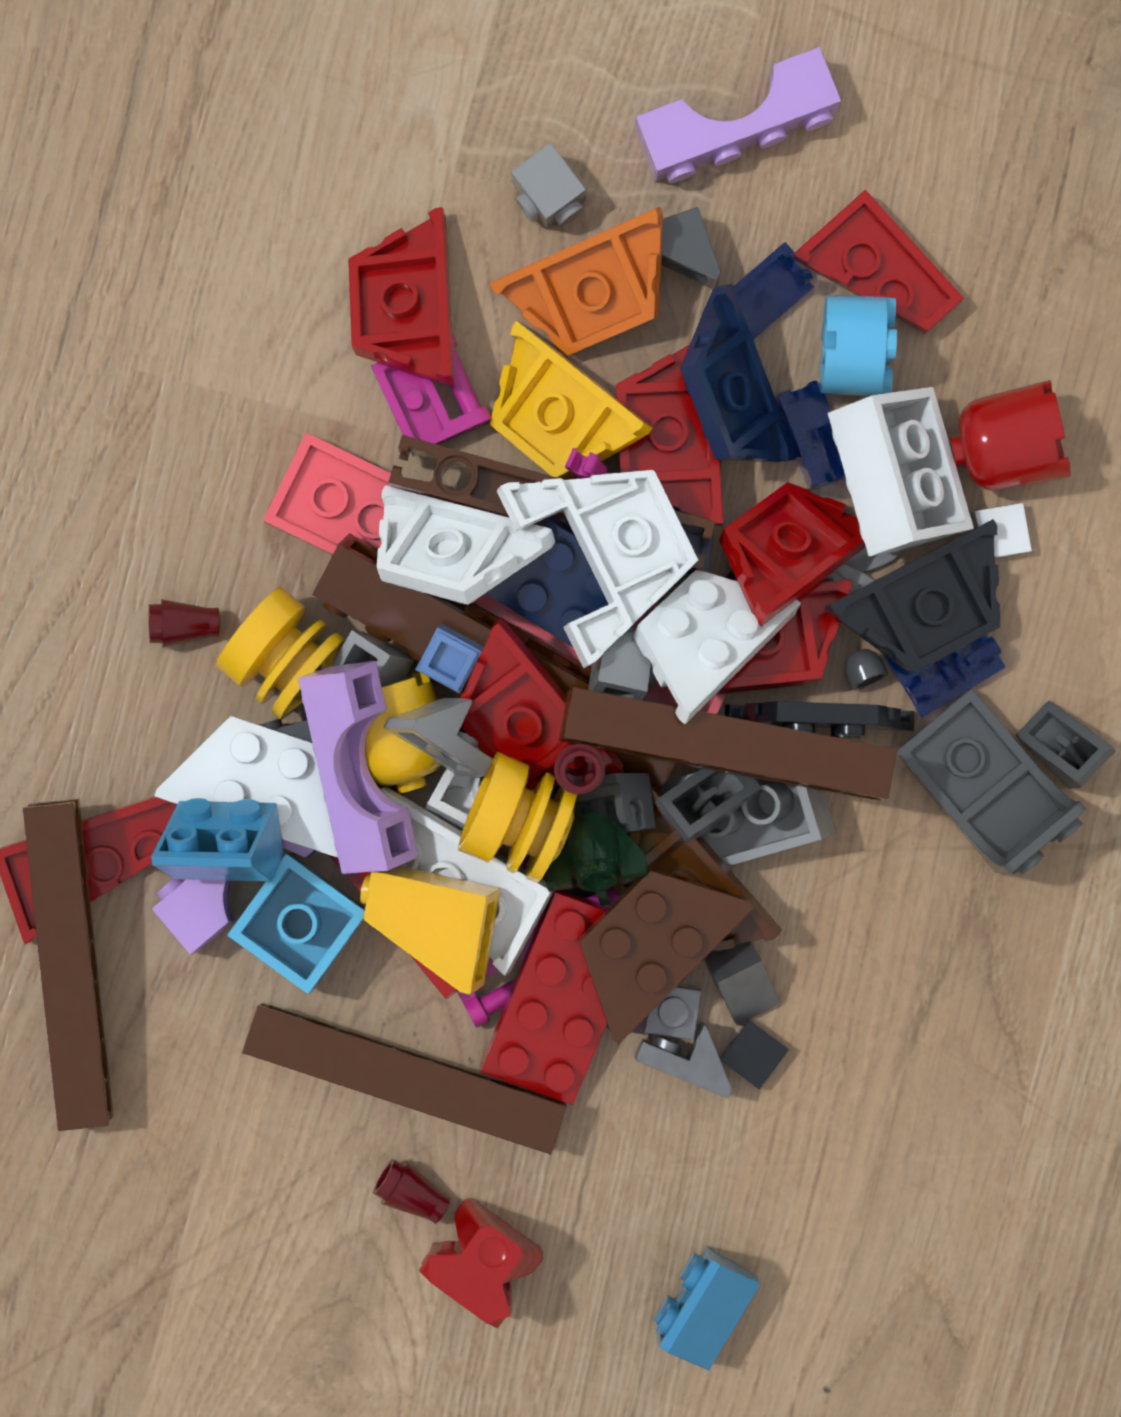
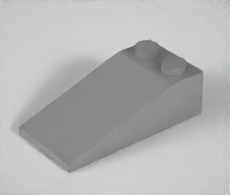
[622,772,837,866]

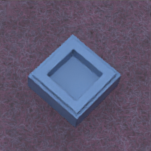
[416,623,484,694]

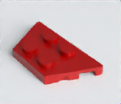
[348,207,455,385]
[616,345,723,526]
[719,482,866,627]
[663,579,852,694]
[461,617,624,790]

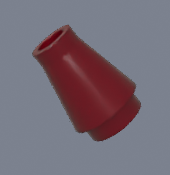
[148,599,220,648]
[554,744,605,794]
[373,1159,450,1224]

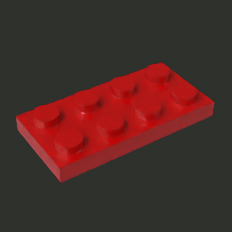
[480,888,609,1105]

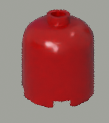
[950,380,1071,490]

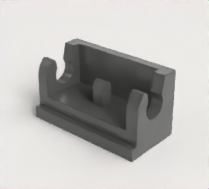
[550,773,656,843]

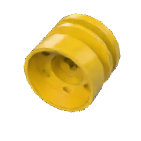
[215,586,346,720]
[457,752,577,883]

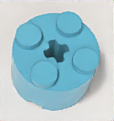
[820,295,897,396]

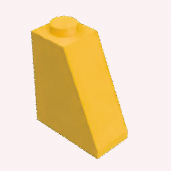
[360,866,500,995]

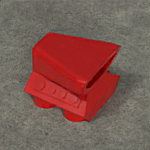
[419,1198,543,1328]

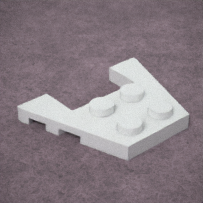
[496,470,698,668]

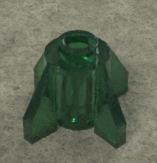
[545,813,648,906]

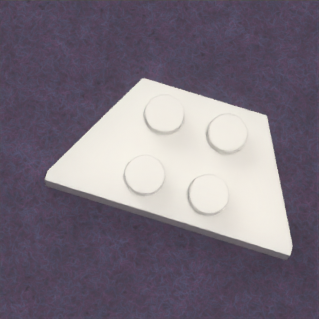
[377,485,555,605]
[633,569,801,724]
[155,716,338,858]

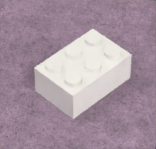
[828,387,974,556]

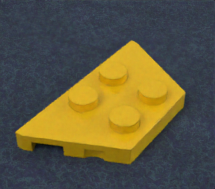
[490,321,653,480]

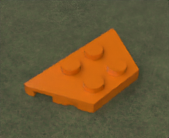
[489,207,663,356]

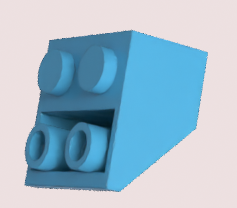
[151,798,284,882]
[653,1246,761,1371]

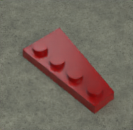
[0,796,177,945]

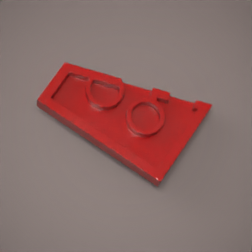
[791,190,964,334]

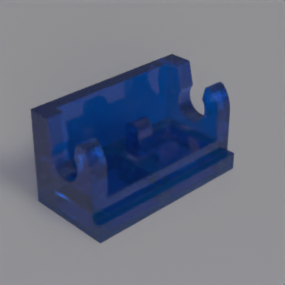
[733,242,814,340]
[775,380,846,492]

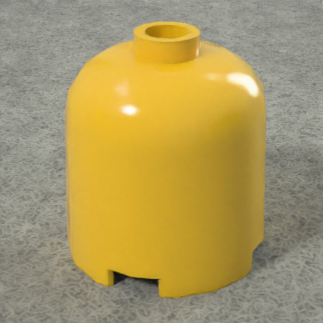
[365,671,441,793]

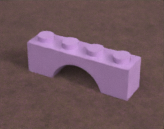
[635,47,841,183]
[298,661,419,874]
[152,839,316,955]

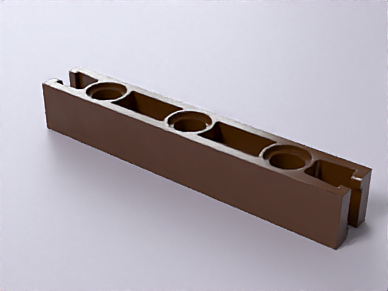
[388,435,716,572]
[558,687,897,801]
[23,799,114,1131]
[242,1003,567,1155]

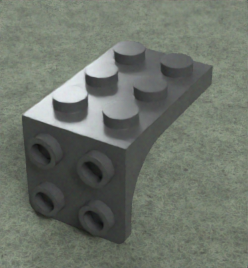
[896,688,1086,875]

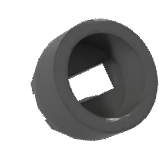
[845,649,888,690]

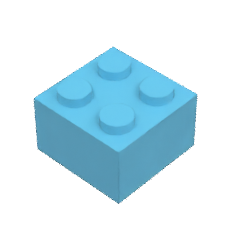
[227,854,365,994]

